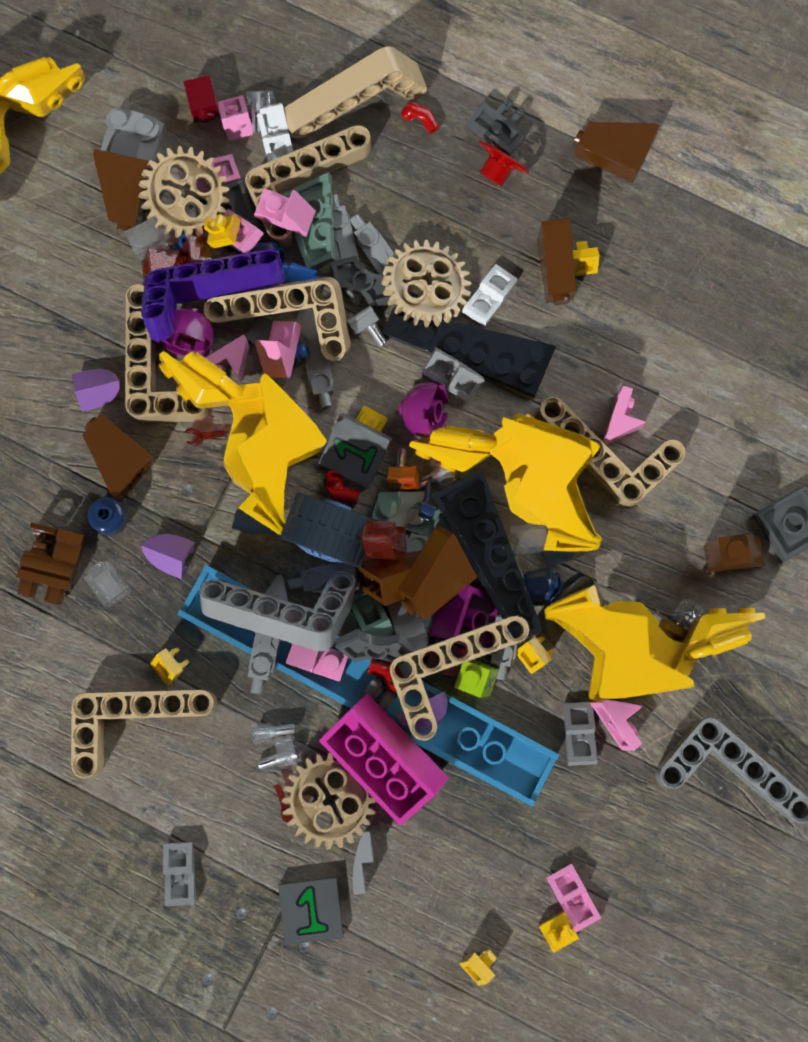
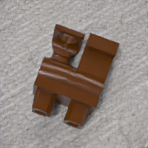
[16,522,88,605]

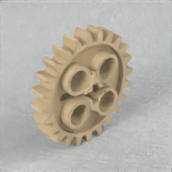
[138,146,229,239]
[381,240,471,327]
[281,753,377,850]

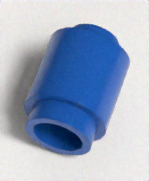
[282,262,320,295]

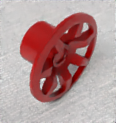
[478,141,529,187]

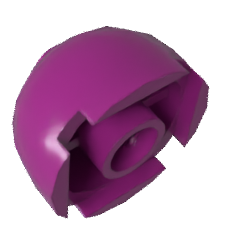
[157,307,214,358]
[399,382,449,438]

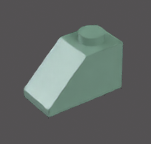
[352,591,396,636]

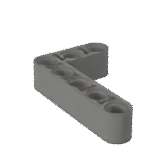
[199,571,355,651]
[655,718,808,824]

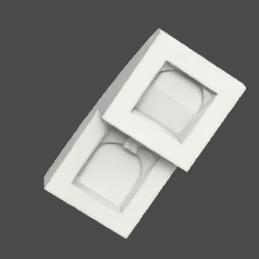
[256,103,293,162]
[462,264,518,327]

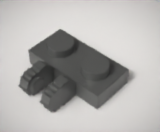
[467,97,527,156]

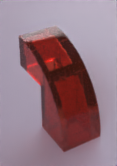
[142,235,213,284]
[362,521,407,561]

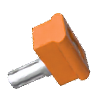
[387,448,420,490]

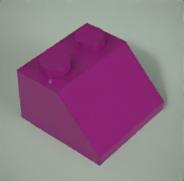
[429,585,497,656]

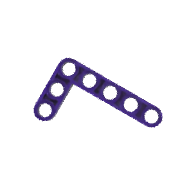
[141,249,286,341]

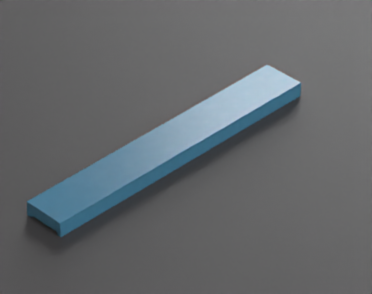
[177,565,559,807]

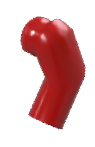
[401,102,440,134]
[324,470,360,504]
[368,660,404,692]

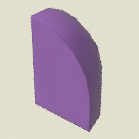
[72,369,120,412]
[141,534,195,579]
[396,691,448,735]

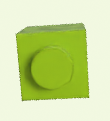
[454,659,500,698]

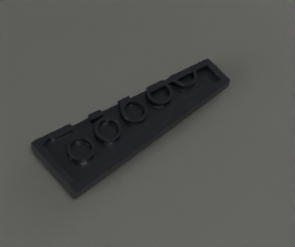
[382,308,556,398]
[432,469,543,646]

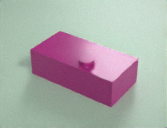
[319,693,449,826]

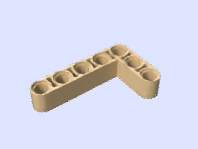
[284,46,427,139]
[245,125,371,249]
[203,277,351,361]
[125,284,211,423]
[538,397,686,507]
[390,616,529,740]
[71,690,218,779]

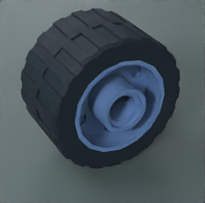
[280,493,377,568]

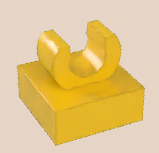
[204,214,241,249]
[573,241,600,276]
[356,405,388,433]
[516,636,554,674]
[150,648,189,686]
[538,911,579,953]
[459,949,497,986]

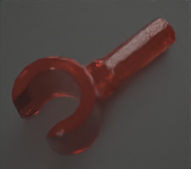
[185,428,226,446]
[274,783,292,823]

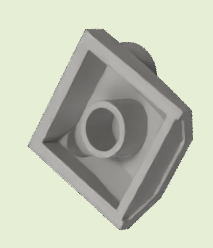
[101,108,166,162]

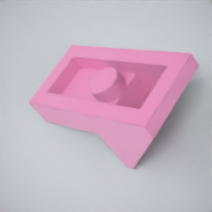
[218,95,253,141]
[254,188,316,236]
[223,209,264,254]
[255,321,302,379]
[206,335,250,383]
[602,385,646,445]
[286,644,348,682]
[590,699,642,751]

